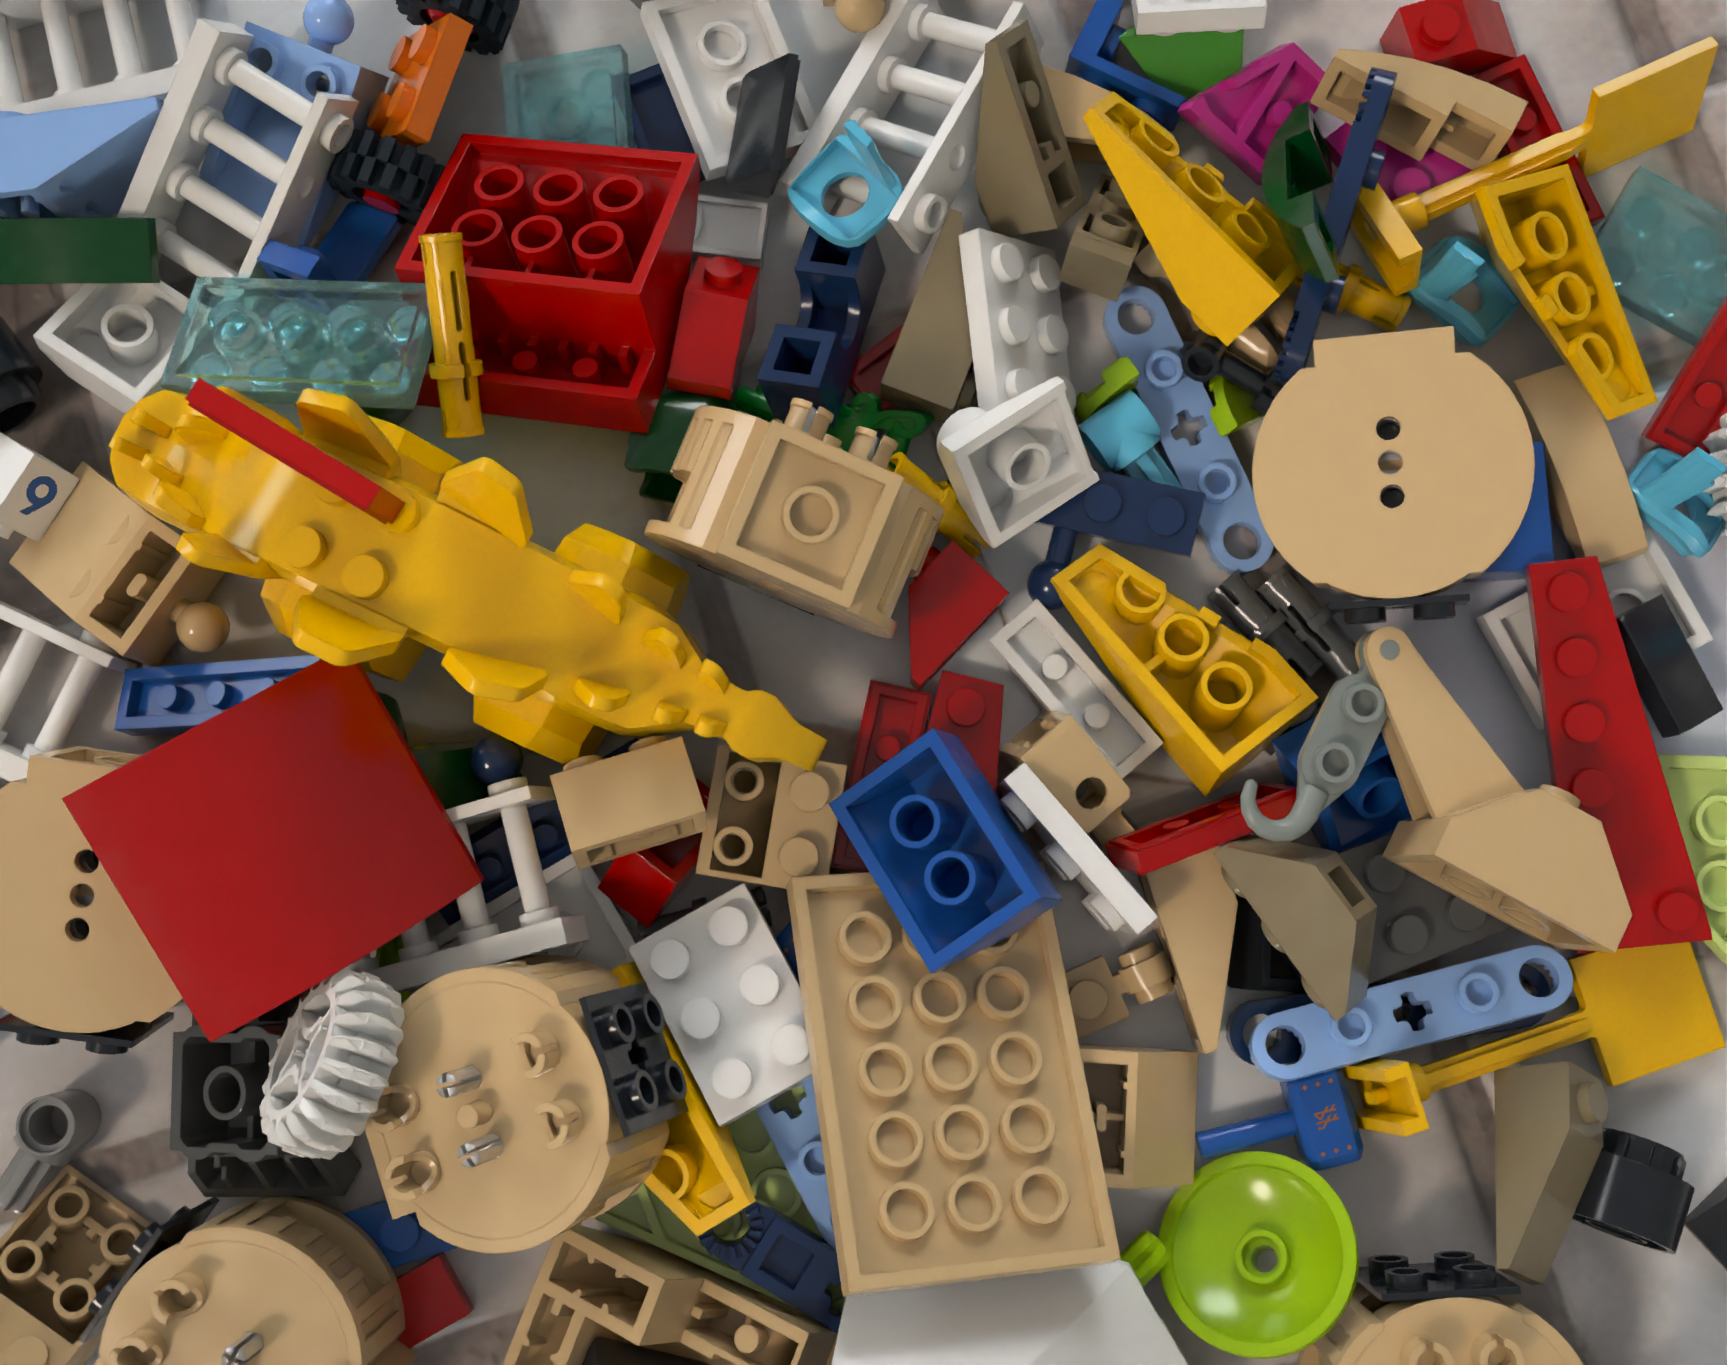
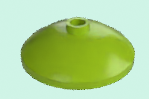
[1158,1151,1359,1359]

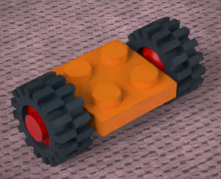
[327,0,520,227]

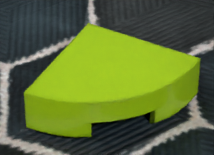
[1074,356,1140,423]
[1209,374,1266,437]

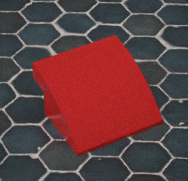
[394,133,700,434]
[62,659,485,1043]

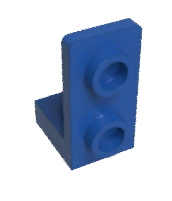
[1065,0,1187,132]
[257,202,402,322]

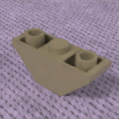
[1058,173,1144,302]
[1213,834,1377,1021]

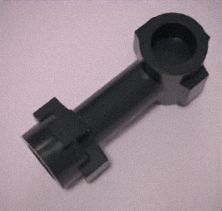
[1180,328,1286,416]

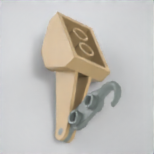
[1240,626,1632,953]

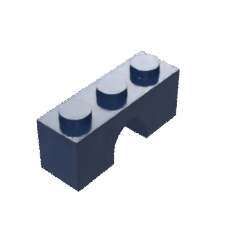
[757,226,886,428]

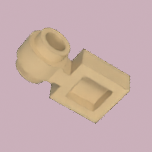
[1065,941,1175,1039]

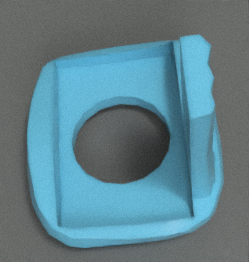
[787,120,904,248]
[1408,235,1520,347]
[1627,447,1727,558]

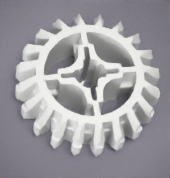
[259,968,405,1160]

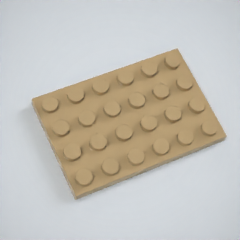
[786,861,1121,1297]

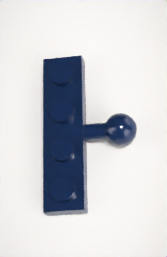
[947,469,1206,610]
[438,734,639,926]

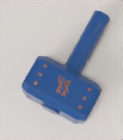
[1195,1068,1364,1171]

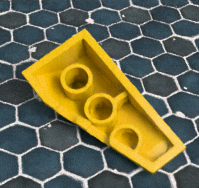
[1082,91,1302,347]
[1470,164,1658,420]
[1050,543,1319,797]
[610,962,756,1237]

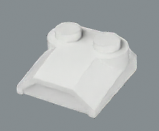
[33,280,220,414]
[936,376,1100,549]

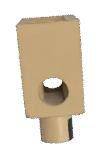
[999,710,1139,849]

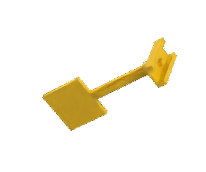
[1350,36,1719,297]
[1341,942,1726,1137]

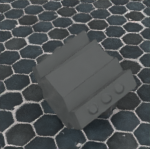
[170,988,362,1197]

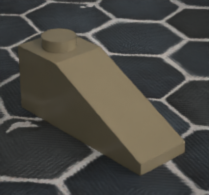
[974,19,1086,237]
[880,208,977,423]
[1494,1060,1609,1285]

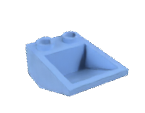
[191,0,389,246]
[0,96,163,219]

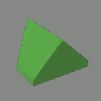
[1119,24,1244,122]

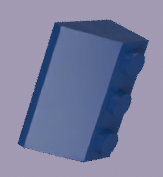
[829,728,1063,973]

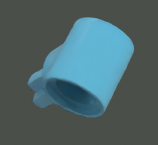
[1077,389,1183,488]

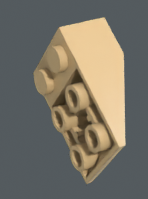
[0,1164,152,1365]

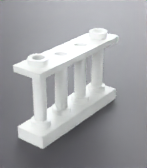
[0,0,196,114]
[780,0,1045,255]
[117,18,359,328]
[0,600,138,782]
[345,777,590,993]

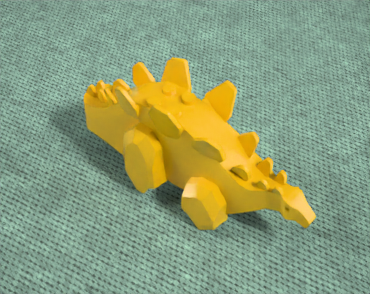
[108,386,828,772]

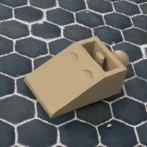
[9,461,230,667]

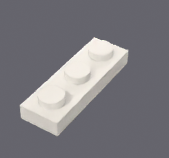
[988,599,1164,779]

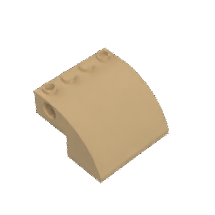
[502,1226,837,1365]

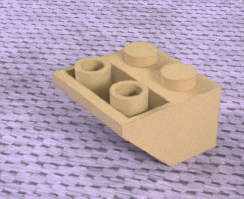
[549,736,708,870]
[695,744,847,889]
[1079,1043,1198,1189]

